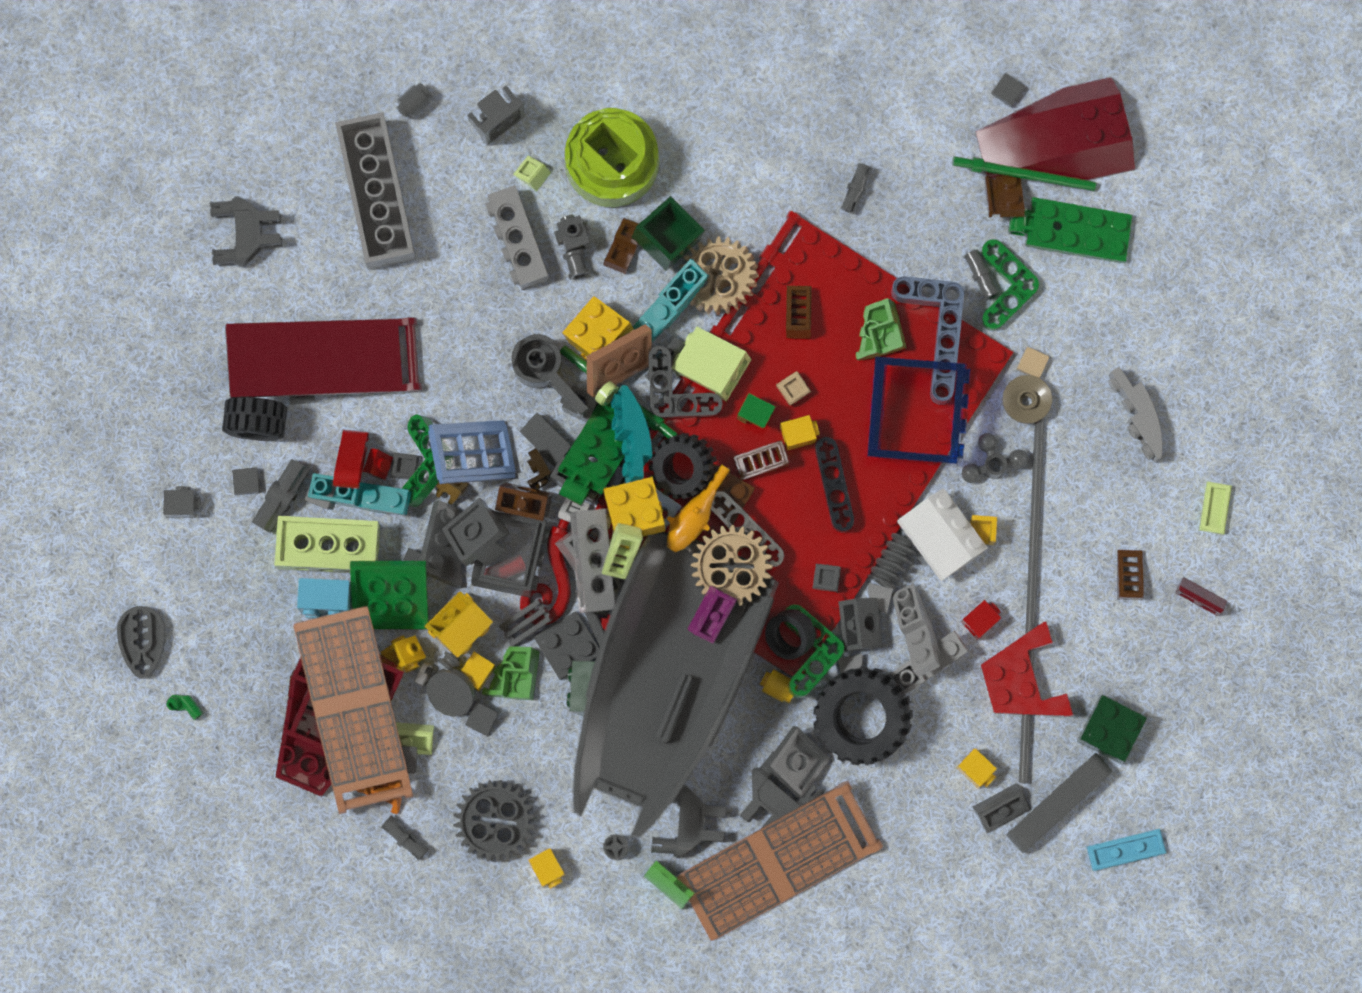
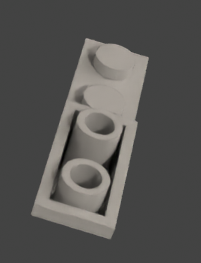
[1108,367,1162,463]
[892,583,940,677]
[891,631,969,695]

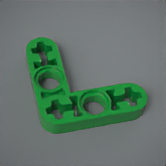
[981,239,1039,331]
[402,414,453,507]
[783,604,844,698]

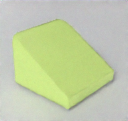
[513,156,551,191]

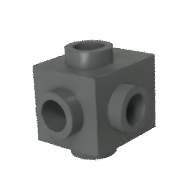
[554,214,591,253]

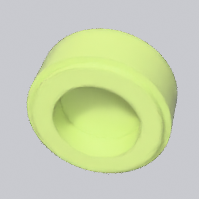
[595,381,618,406]

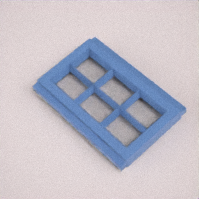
[428,420,516,484]

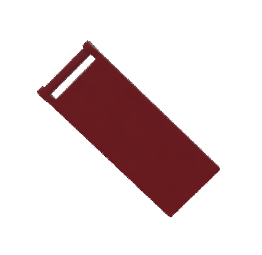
[225,317,422,398]

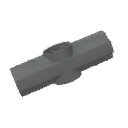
[252,459,310,534]

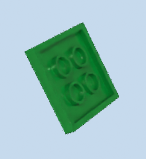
[350,561,429,629]

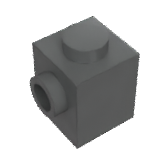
[163,486,201,518]

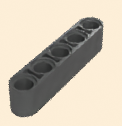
[1006,753,1113,853]

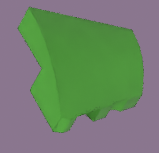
[856,298,907,361]
[482,646,540,701]
[644,861,694,910]

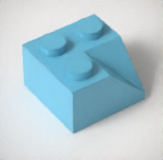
[297,578,352,619]

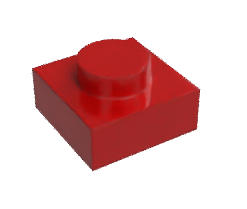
[363,448,393,480]

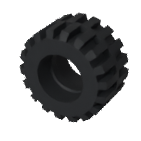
[222,397,287,441]
[649,433,717,499]

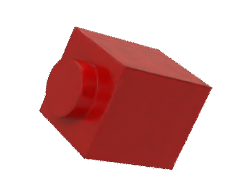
[961,600,1001,640]

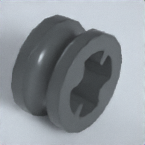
[438,651,463,670]

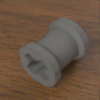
[563,249,590,280]

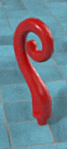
[520,519,571,625]

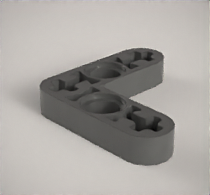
[649,346,722,418]

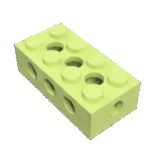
[275,516,380,573]

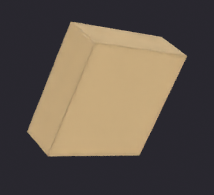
[1016,346,1049,378]
[776,371,811,406]

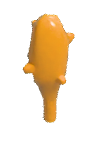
[666,465,730,552]

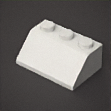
[897,488,988,581]

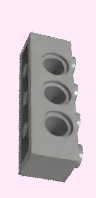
[485,185,549,290]
[570,509,618,613]

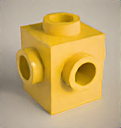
[380,635,426,673]

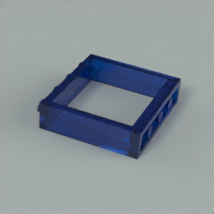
[867,356,971,464]

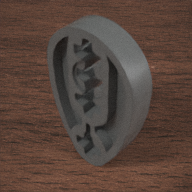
[117,606,166,679]

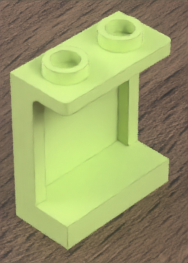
[672,326,751,401]

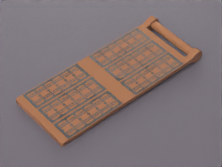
[293,606,413,814]
[676,781,883,941]

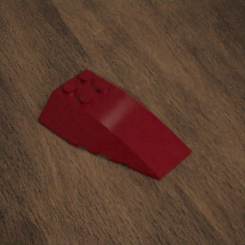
[975,77,1135,180]
[275,654,405,797]

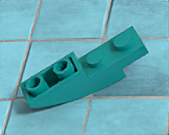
[632,258,709,343]
[611,385,652,484]
[308,473,412,516]

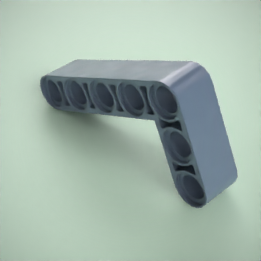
[891,276,964,405]

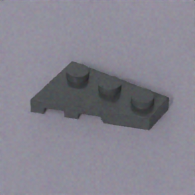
[419,500,462,588]

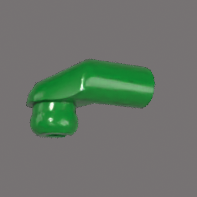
[166,694,204,721]

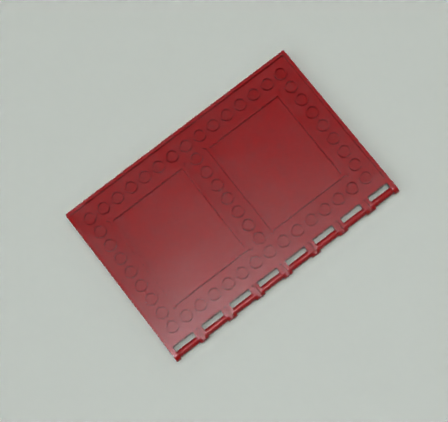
[588,210,1013,677]

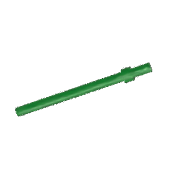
[952,156,1096,191]
[560,345,678,438]

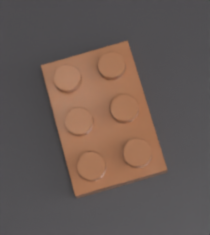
[587,324,652,397]

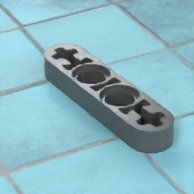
[711,491,784,567]

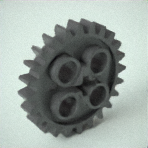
[453,780,535,862]

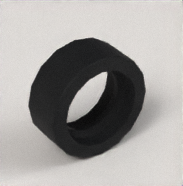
[765,609,816,660]

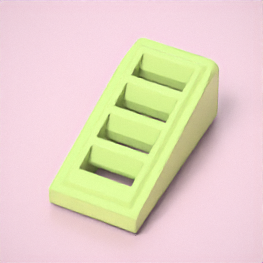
[602,523,642,579]

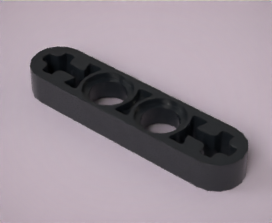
[815,437,854,533]

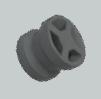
[603,834,628,860]

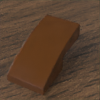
[603,217,639,275]

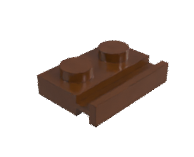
[985,176,1025,217]

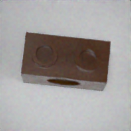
[495,482,553,521]

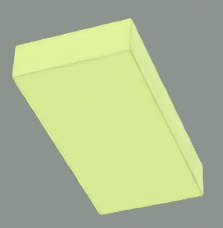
[1199,481,1232,535]

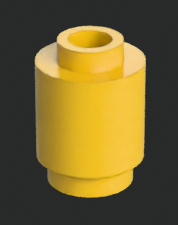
[760,669,798,703]

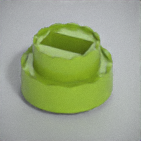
[564,108,660,208]

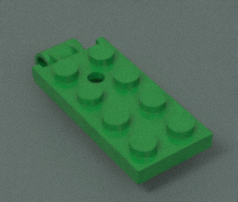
[1008,197,1132,264]
[558,402,625,506]

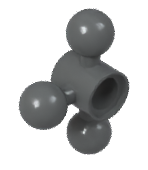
[961,433,1028,483]

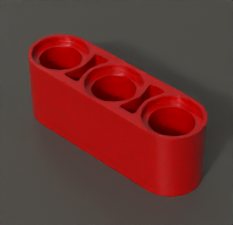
[333,429,369,489]

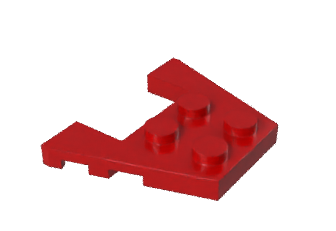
[981,622,1074,717]

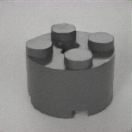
[511,334,562,388]

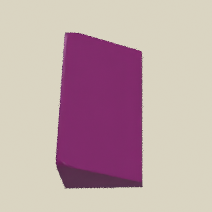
[688,586,737,644]

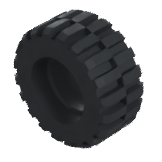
[813,667,913,766]

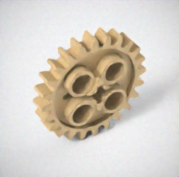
[680,236,759,315]
[691,525,773,606]

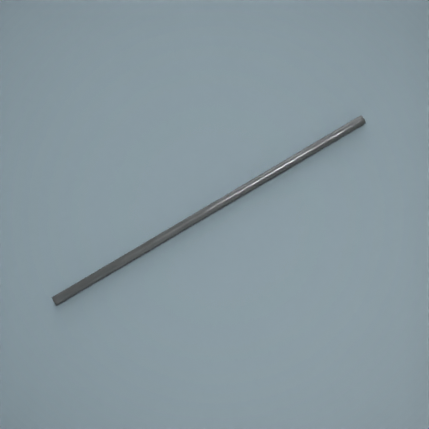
[1019,417,1045,784]

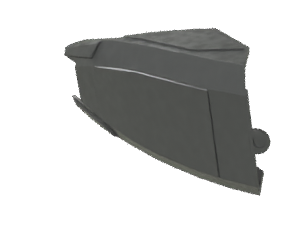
[573,533,779,838]

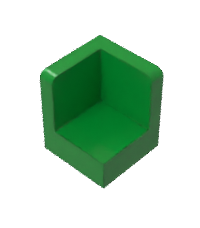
[737,393,775,428]

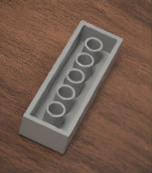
[335,112,416,270]

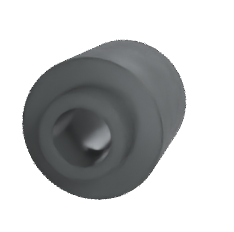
[396,83,433,118]

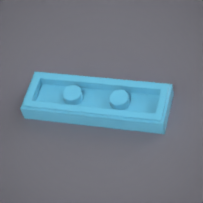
[1086,829,1166,871]

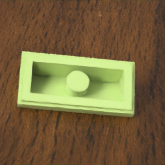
[396,722,434,755]

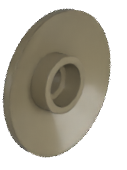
[1003,375,1052,424]

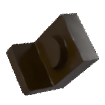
[527,448,551,489]

